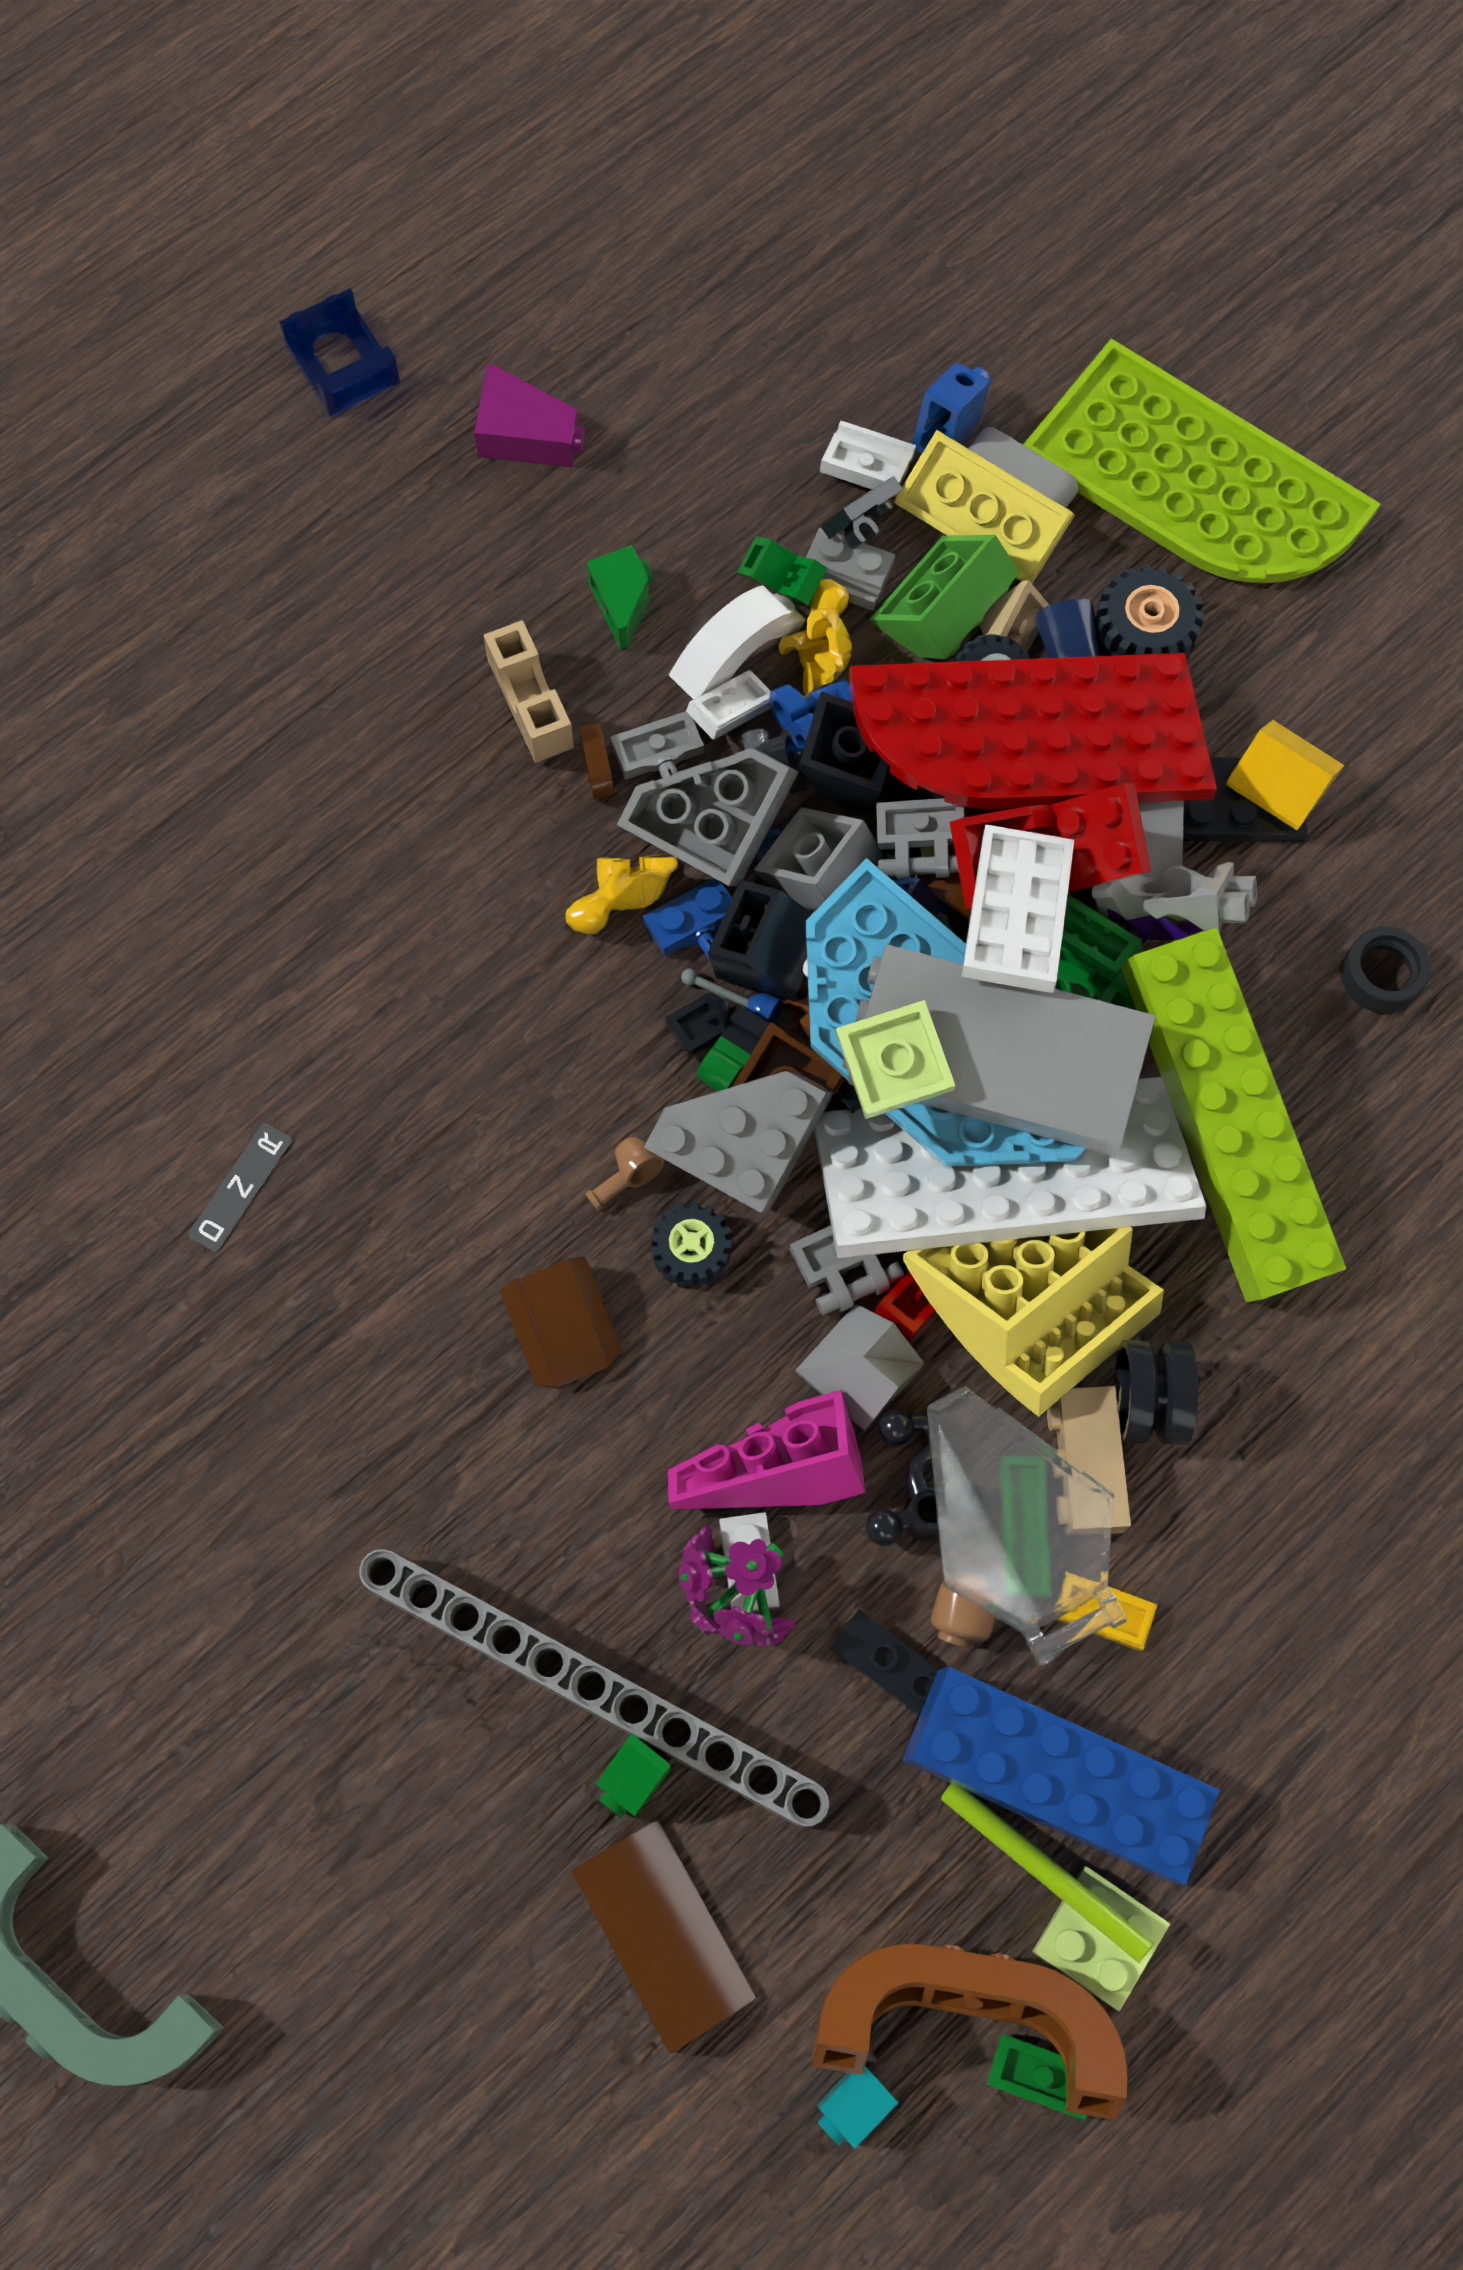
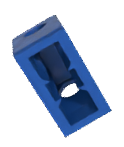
[912,363,991,453]

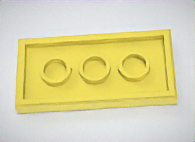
[893,430,1075,584]

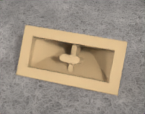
[979,580,1049,653]

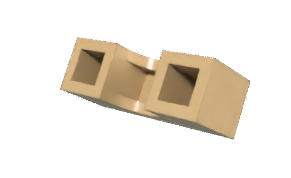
[483,620,574,763]

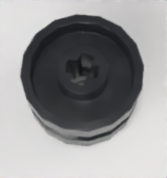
[1114,1340,1198,1445]

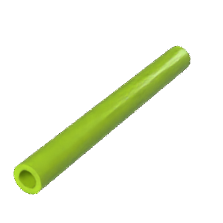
[941,1784,1154,1963]

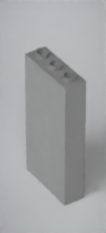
[842,944,1155,1157]

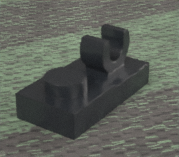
[822,476,903,549]

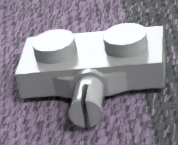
[610,711,704,780]

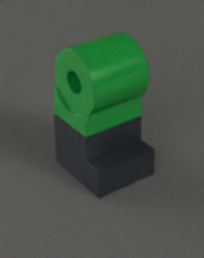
[696,1004,770,1092]

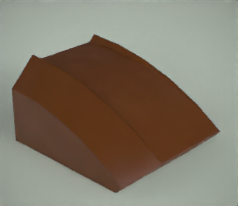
[732,1022,846,1114]
[500,1257,621,1388]

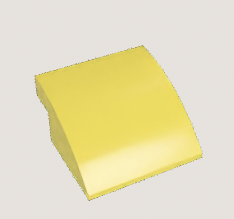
[903,1227,1164,1417]

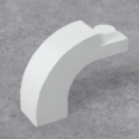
[669,585,806,699]

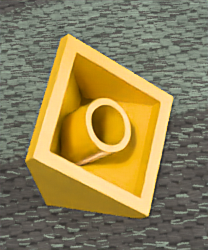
[1226,720,1345,830]

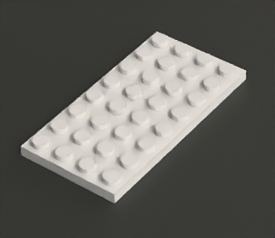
[814,1077,1206,1258]

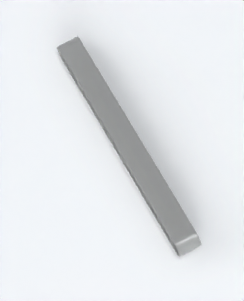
[359,1549,829,1828]

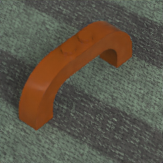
[812,1944,1127,2120]

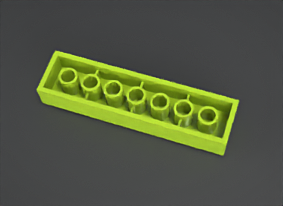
[1120,927,1346,1302]

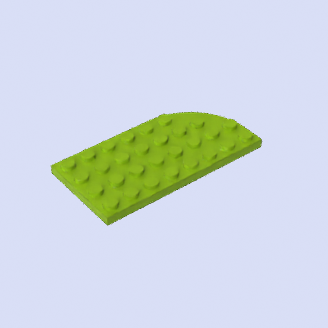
[1023,338,1381,583]

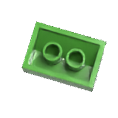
[869,535,1019,659]

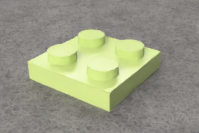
[836,1000,955,1119]
[1032,1866,1170,2011]

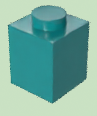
[816,2066,898,2149]

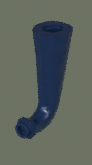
[1035,599,1101,658]

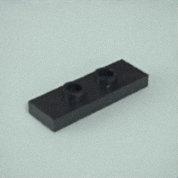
[830,1609,939,1717]

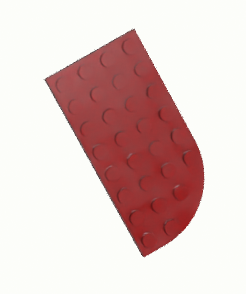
[849,653,1217,809]

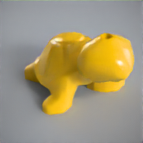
[778,579,852,694]
[566,854,678,934]

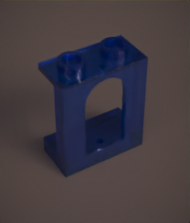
[279,288,400,416]

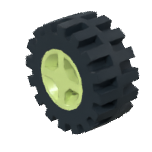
[651,1202,732,1289]

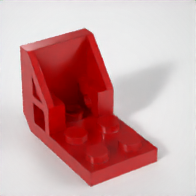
[949,783,1152,909]

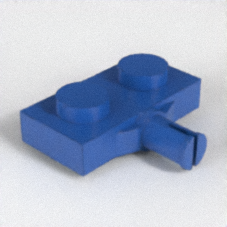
[643,878,732,963]

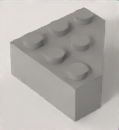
[617,748,799,887]
[644,1071,834,1213]

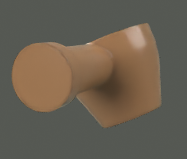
[585,1137,665,1211]

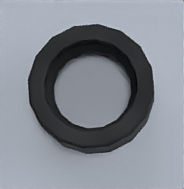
[1341,926,1431,1014]

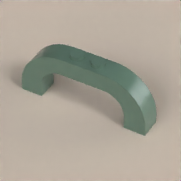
[0,1824,224,2086]

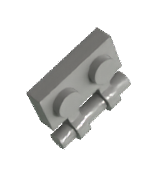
[877,798,965,881]
[789,1225,904,1315]

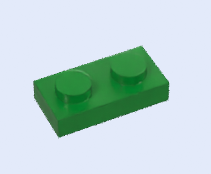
[986,2033,1087,2121]

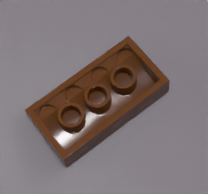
[571,1819,757,2054]

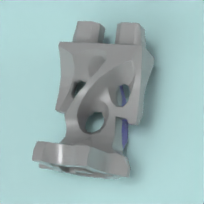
[1092,862,1257,940]

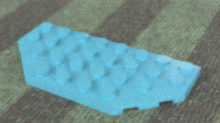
[806,858,1137,1167]

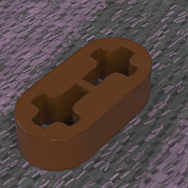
[578,721,614,800]

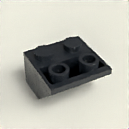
[708,880,813,1001]

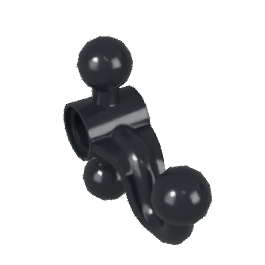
[865,1410,990,1546]

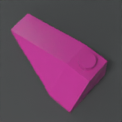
[668,1390,865,1509]

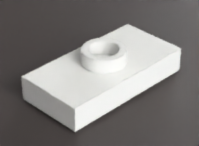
[686,670,771,740]

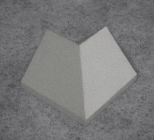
[795,1304,925,1432]

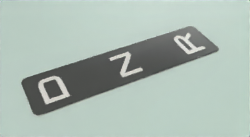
[188,1123,292,1251]

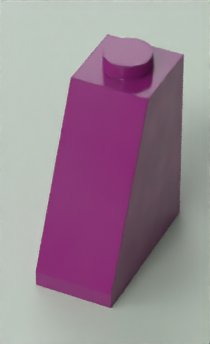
[474,365,585,467]

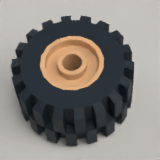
[1095,565,1204,662]

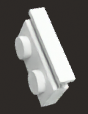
[820,421,916,497]

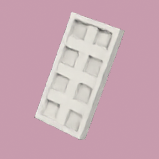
[961,824,1074,993]

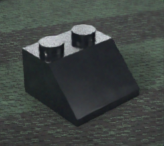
[798,691,889,814]

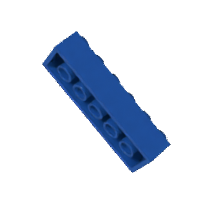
[902,1667,1220,1885]

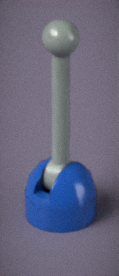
[681,968,782,1023]

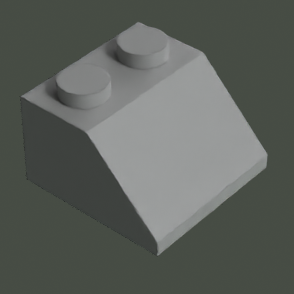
[754,807,884,913]

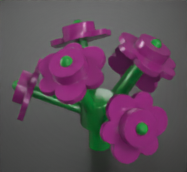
[678,1526,795,1646]

